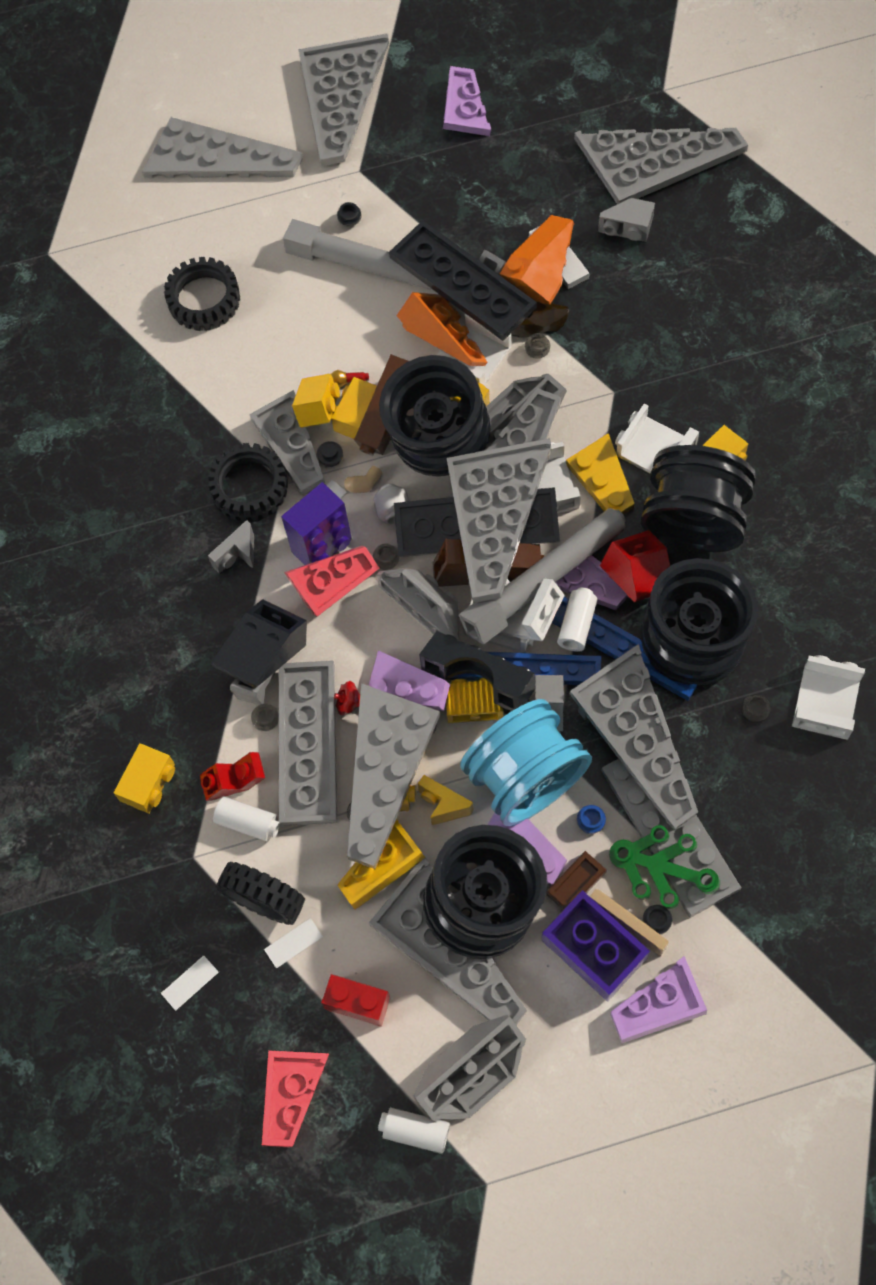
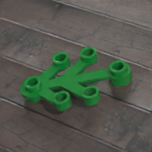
[609,825,720,909]

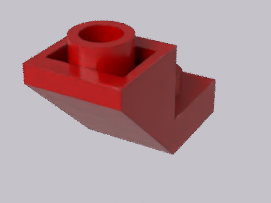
[200,752,265,801]

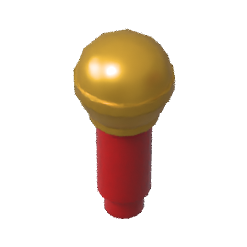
[331,370,369,388]

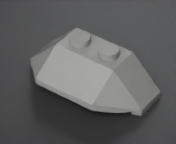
[484,373,567,451]
[376,569,459,640]
[413,1015,526,1121]

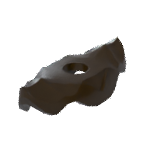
[511,301,569,337]

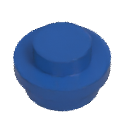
[577,805,606,834]

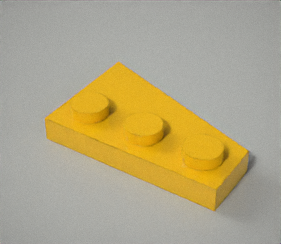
[566,433,635,515]
[337,819,425,910]

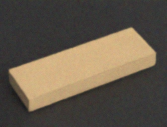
[590,889,669,957]

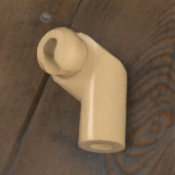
[344,466,382,493]

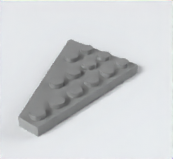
[298,33,389,166]
[574,128,748,204]
[446,438,552,603]

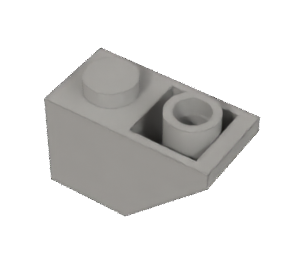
[598,198,655,242]

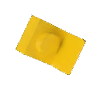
[418,775,474,825]

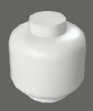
[374,484,409,525]

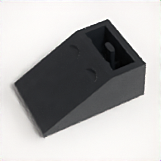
[211,599,307,689]

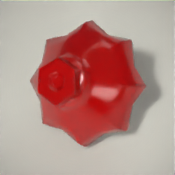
[334,681,360,715]

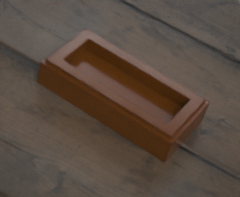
[546,851,607,910]

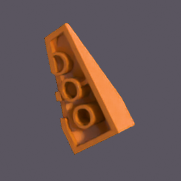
[500,215,574,305]
[396,292,488,366]

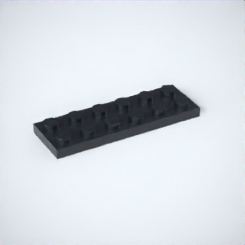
[389,220,537,341]
[394,487,560,557]

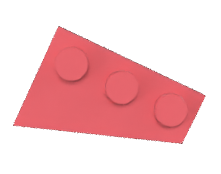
[284,546,380,617]
[262,1051,329,1148]

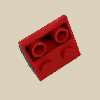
[600,530,670,602]

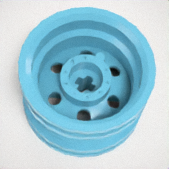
[460,699,592,826]

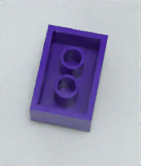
[281,482,352,565]
[542,890,650,1002]

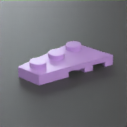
[443,66,491,136]
[556,555,628,610]
[369,651,450,711]
[488,813,567,886]
[611,956,707,1043]

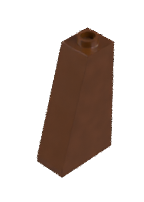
[354,354,408,456]
[433,539,544,587]

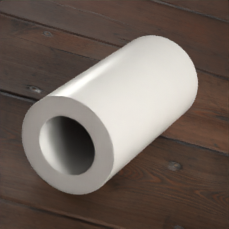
[557,588,597,652]
[213,796,280,842]
[378,1107,450,1154]

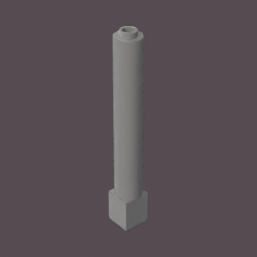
[283,219,434,291]
[459,508,626,645]

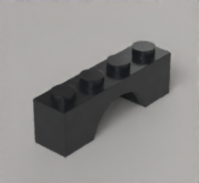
[419,631,535,711]

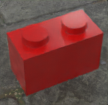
[321,974,390,1027]

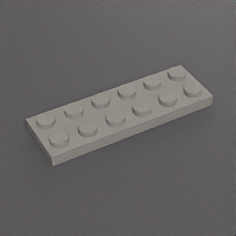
[279,661,337,826]
[601,759,741,918]

